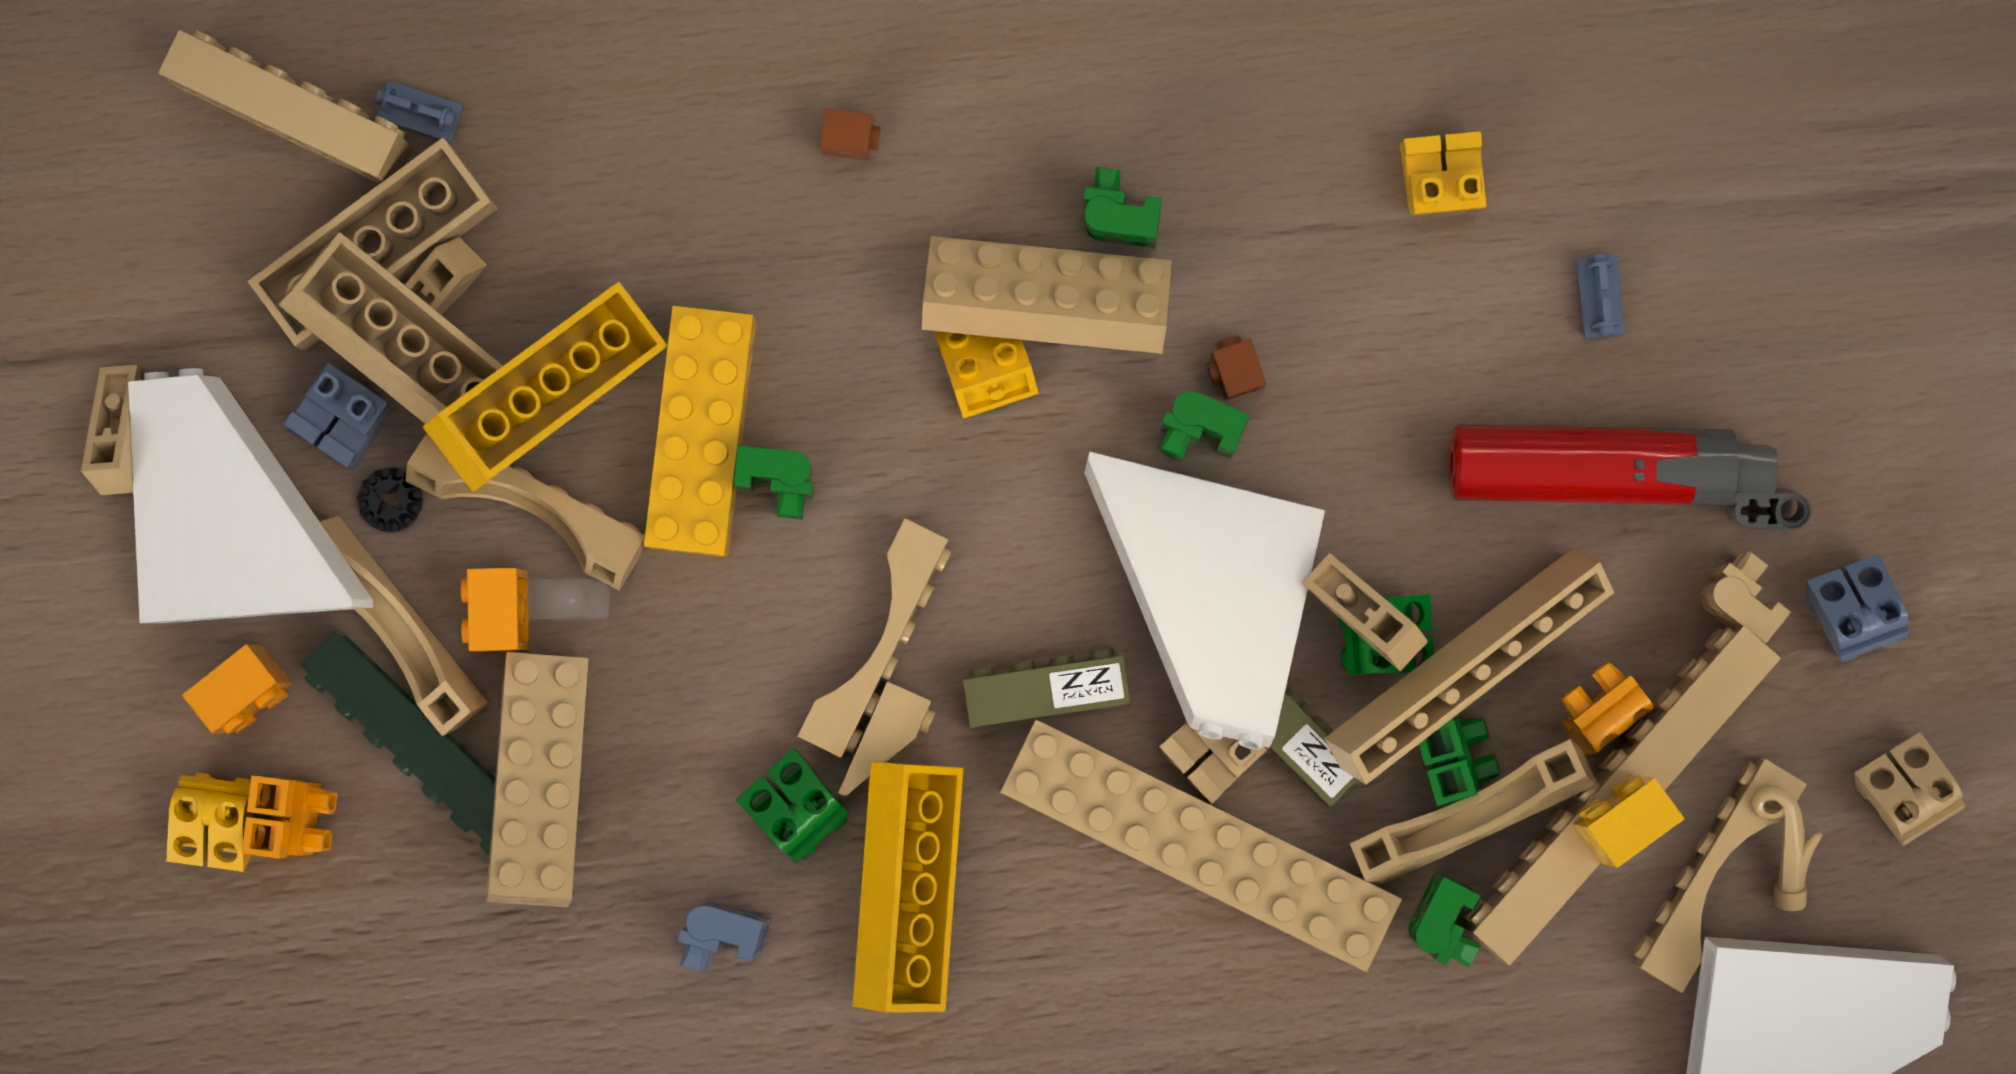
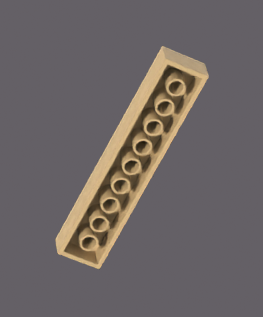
[1463,626,1781,966]
[1000,719,1402,973]

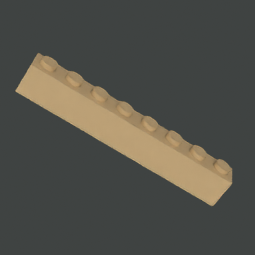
[1324,549,1614,785]

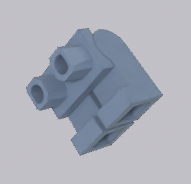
[283,363,391,471]
[1805,554,1909,662]
[677,902,771,972]

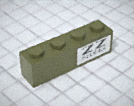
[963,649,1130,728]
[1269,686,1357,807]

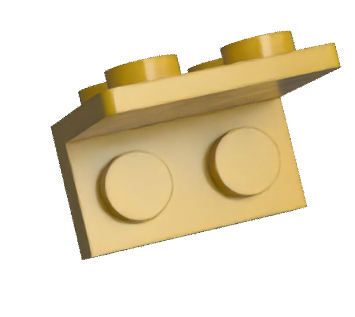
[934,331,1039,419]

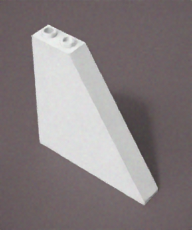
[128,368,373,623]
[1084,452,1325,750]
[1686,937,1956,1074]

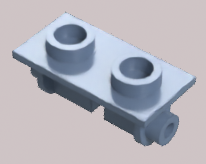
[375,80,464,143]
[1576,253,1625,339]

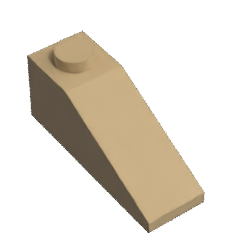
[405,237,487,315]
[81,365,141,495]
[1302,553,1428,671]
[838,682,936,796]

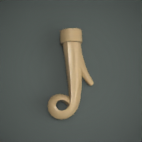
[1752,786,1822,911]

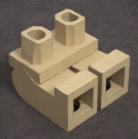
[1700,551,1791,644]
[1157,721,1267,804]
[1854,732,1965,846]

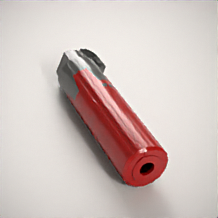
[1448,424,1812,530]

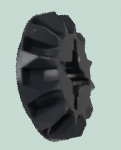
[357,468,423,532]

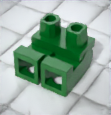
[1083,167,1162,249]
[1159,391,1250,461]
[734,445,814,520]
[1338,594,1434,675]
[1419,716,1501,806]
[736,747,850,863]
[1408,871,1481,967]

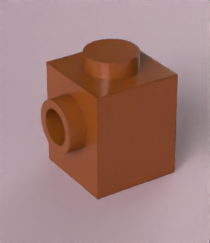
[820,108,881,160]
[1206,336,1266,401]

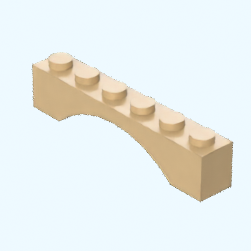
[405,433,645,591]
[319,516,489,736]
[797,518,952,758]
[1350,739,1598,887]
[1633,758,1807,993]

